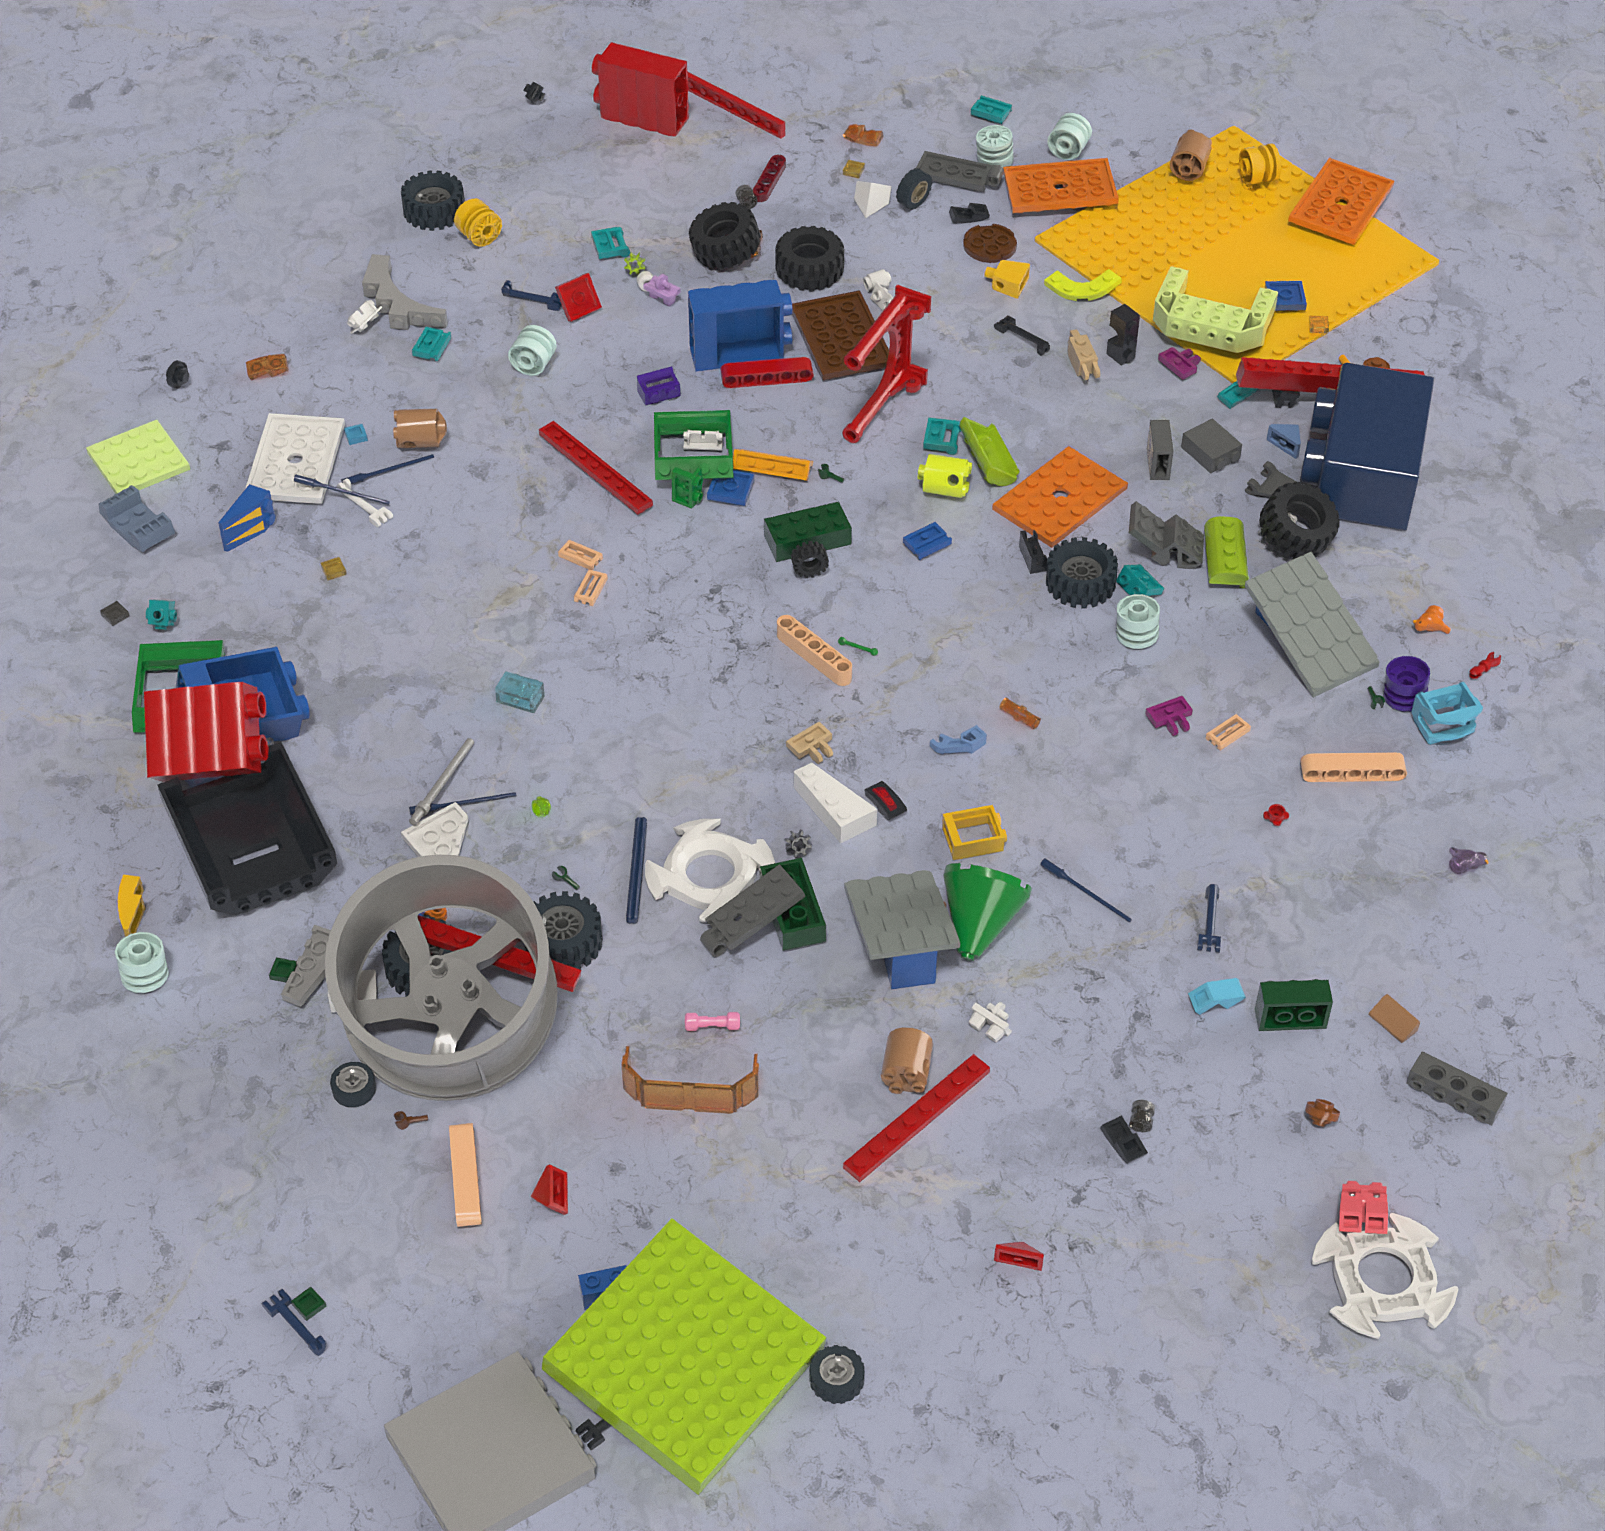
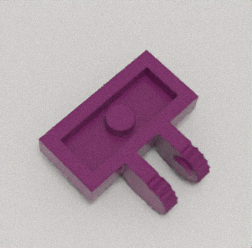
[1158,347,1201,380]
[1145,696,1193,736]

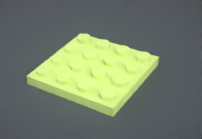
[86,420,190,494]

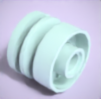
[1047,113,1092,160]
[976,125,1014,168]
[508,325,557,376]
[1116,594,1160,649]
[115,932,169,993]

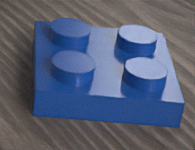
[1265,281,1307,311]
[707,470,754,506]

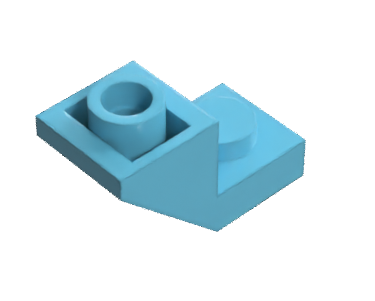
[1188,978,1246,1015]

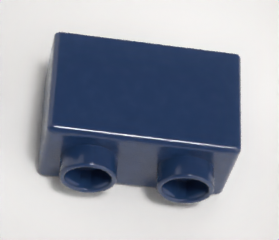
[1300,363,1435,531]

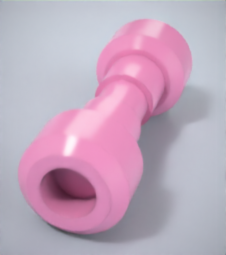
[685,1012,740,1031]

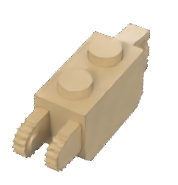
[1068,329,1100,380]

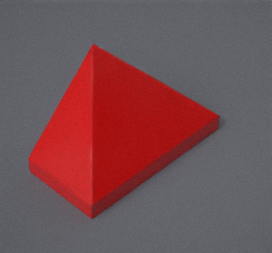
[531,1164,568,1215]
[994,1242,1044,1271]

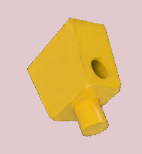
[984,260,1030,299]

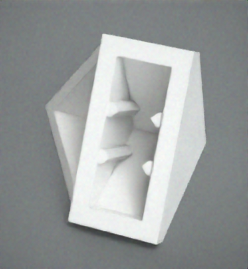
[854,181,892,218]

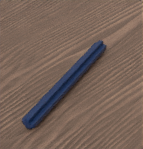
[626,817,647,924]

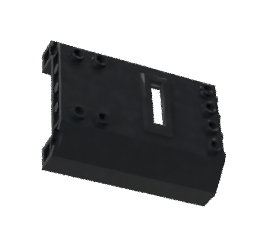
[157,742,337,915]

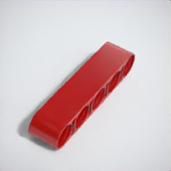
[720,357,814,388]

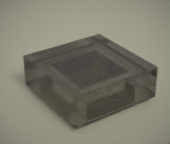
[100,601,129,626]

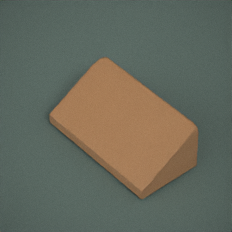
[1368,994,1420,1043]

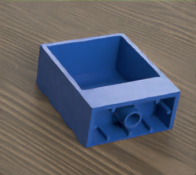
[688,280,792,372]
[176,647,310,743]

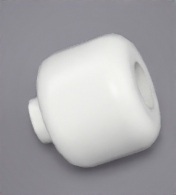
[636,271,653,292]

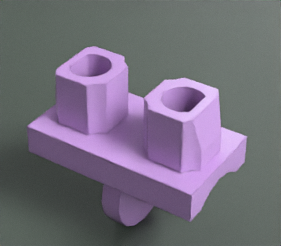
[643,274,681,306]

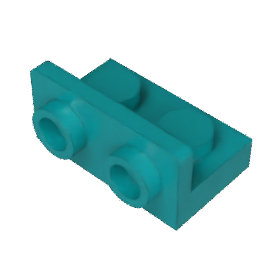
[1116,564,1165,596]

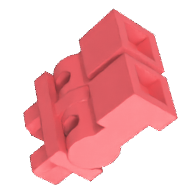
[1339,1181,1388,1234]

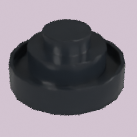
[166,360,189,389]

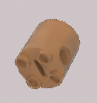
[1170,129,1212,181]
[393,408,447,448]
[881,1027,933,1094]

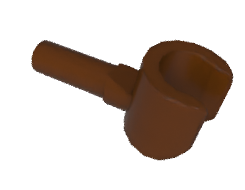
[394,1111,428,1130]

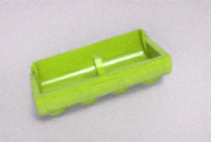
[959,417,1020,486]
[1204,516,1249,588]

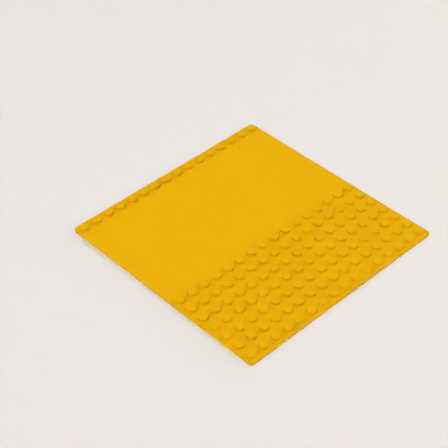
[1034,126,1439,383]

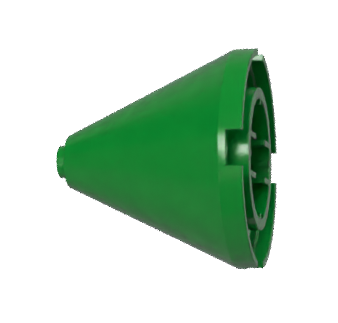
[943,863,1032,961]

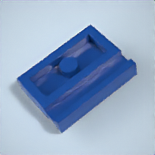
[903,522,952,560]

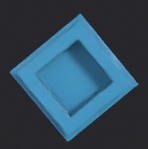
[344,424,368,445]

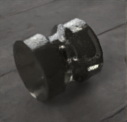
[735,185,758,209]
[1129,1100,1155,1133]

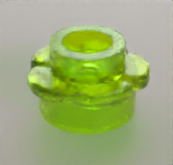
[531,796,551,817]

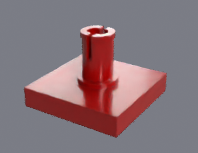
[555,273,602,322]

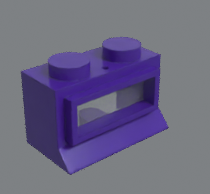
[637,366,681,406]

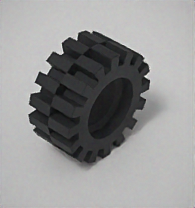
[791,541,829,578]

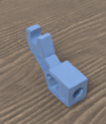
[930,725,987,754]

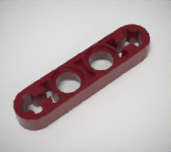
[753,154,786,202]

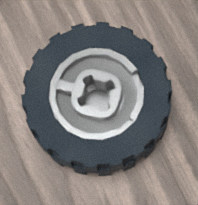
[809,1345,865,1404]

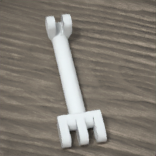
[337,478,393,528]

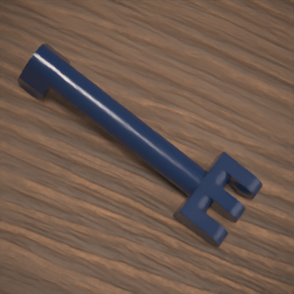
[501,280,562,311]
[1197,884,1221,953]
[261,1289,326,1356]

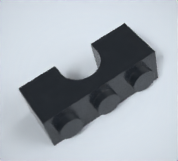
[1106,304,1140,366]

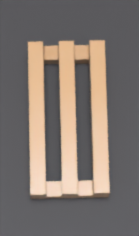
[558,540,603,570]
[574,570,608,606]
[1205,714,1251,751]

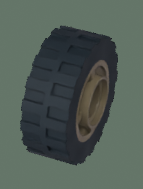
[896,168,932,210]

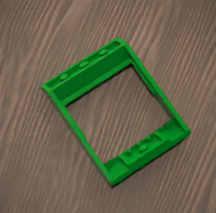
[654,410,733,480]
[132,640,224,733]

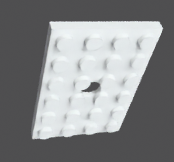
[245,413,345,504]

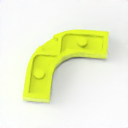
[1044,269,1122,301]

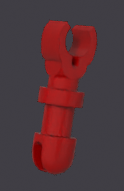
[1469,652,1501,679]

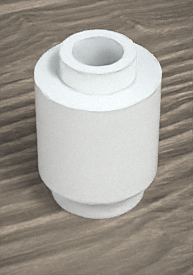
[863,269,891,292]

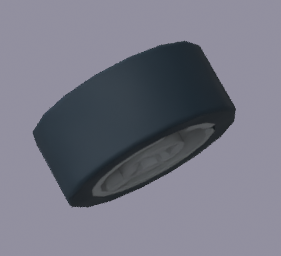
[330,1062,376,1107]

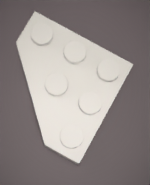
[401,802,468,857]

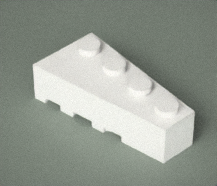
[794,763,877,844]

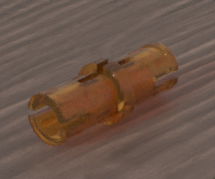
[999,697,1041,729]

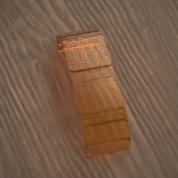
[621,1046,759,1114]

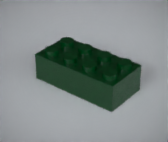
[764,501,852,562]
[759,858,826,951]

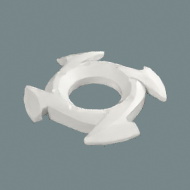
[645,819,775,922]
[1312,1213,1458,1339]

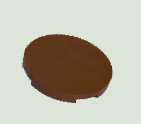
[963,224,1017,263]

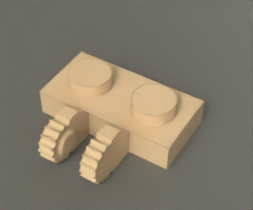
[786,722,833,764]

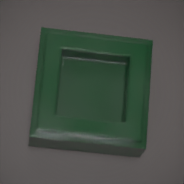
[269,957,297,983]
[291,1287,327,1321]

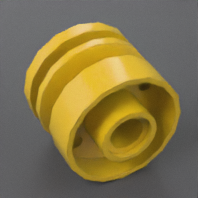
[1239,143,1281,185]
[454,198,502,247]

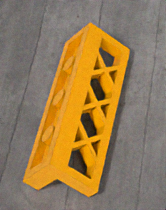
[733,449,813,480]

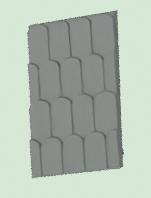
[1245,552,1380,698]
[844,870,960,990]

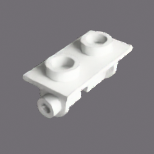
[870,283,893,310]
[347,300,382,334]
[683,430,723,451]

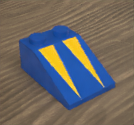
[218,484,275,552]

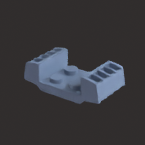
[99,485,175,552]

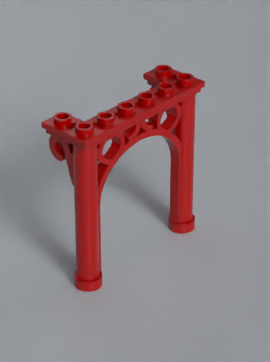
[842,285,932,443]

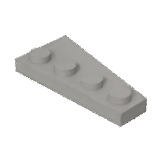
[281,925,331,1006]

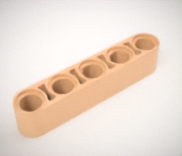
[777,615,852,686]
[1300,752,1407,782]
[449,1123,482,1227]

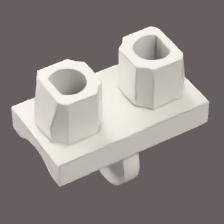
[969,1002,1012,1043]

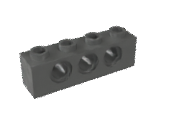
[1406,1051,1508,1126]

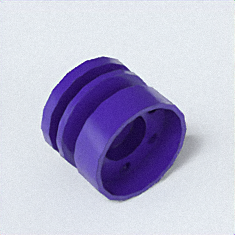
[1383,656,1430,711]

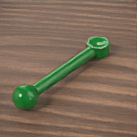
[838,637,878,656]

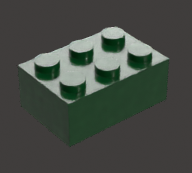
[1255,979,1333,1031]

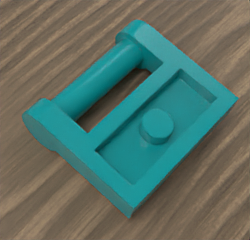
[591,227,630,259]
[923,417,961,455]

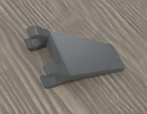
[1245,461,1297,497]

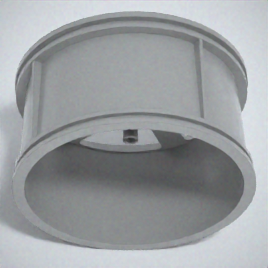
[325,854,557,1101]

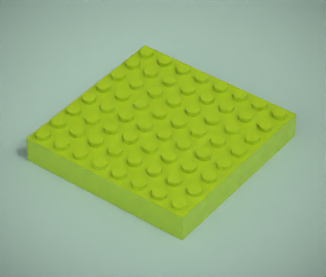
[542,1218,827,1495]

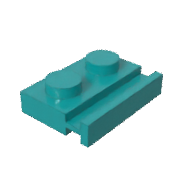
[971,95,1012,124]
[412,327,452,361]

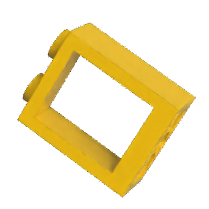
[942,805,1007,860]

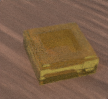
[843,160,865,178]
[1309,316,1329,333]
[320,557,347,581]

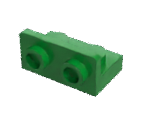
[672,467,703,509]

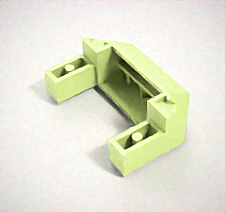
[1153,266,1278,353]

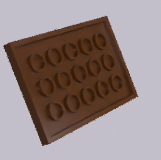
[792,290,889,380]

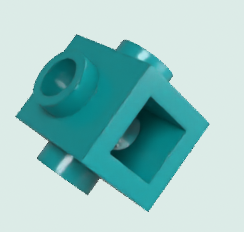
[146,599,177,629]

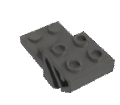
[1129,501,1204,569]

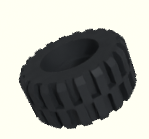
[688,202,761,269]
[775,226,844,291]
[1259,482,1340,559]

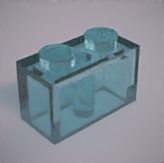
[495,671,545,713]

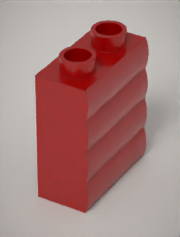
[592,42,689,137]
[144,682,268,782]

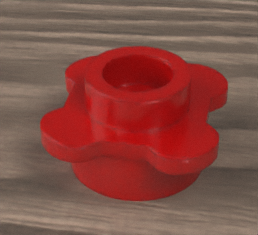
[1263,804,1289,826]

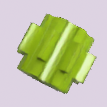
[624,252,646,275]

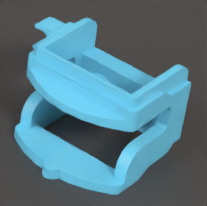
[1411,682,1483,744]

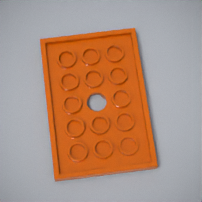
[1003,158,1119,213]
[1288,158,1395,245]
[992,446,1128,548]

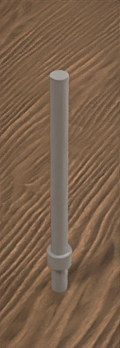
[409,738,474,826]

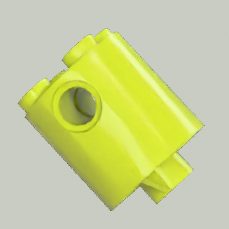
[917,454,972,498]

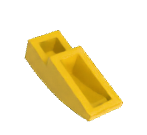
[118,874,145,937]

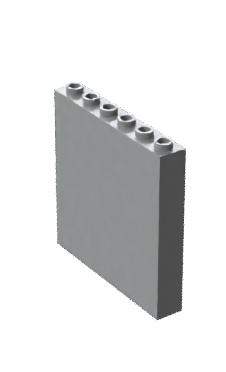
[384,1351,596,1531]

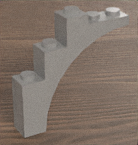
[362,254,448,330]

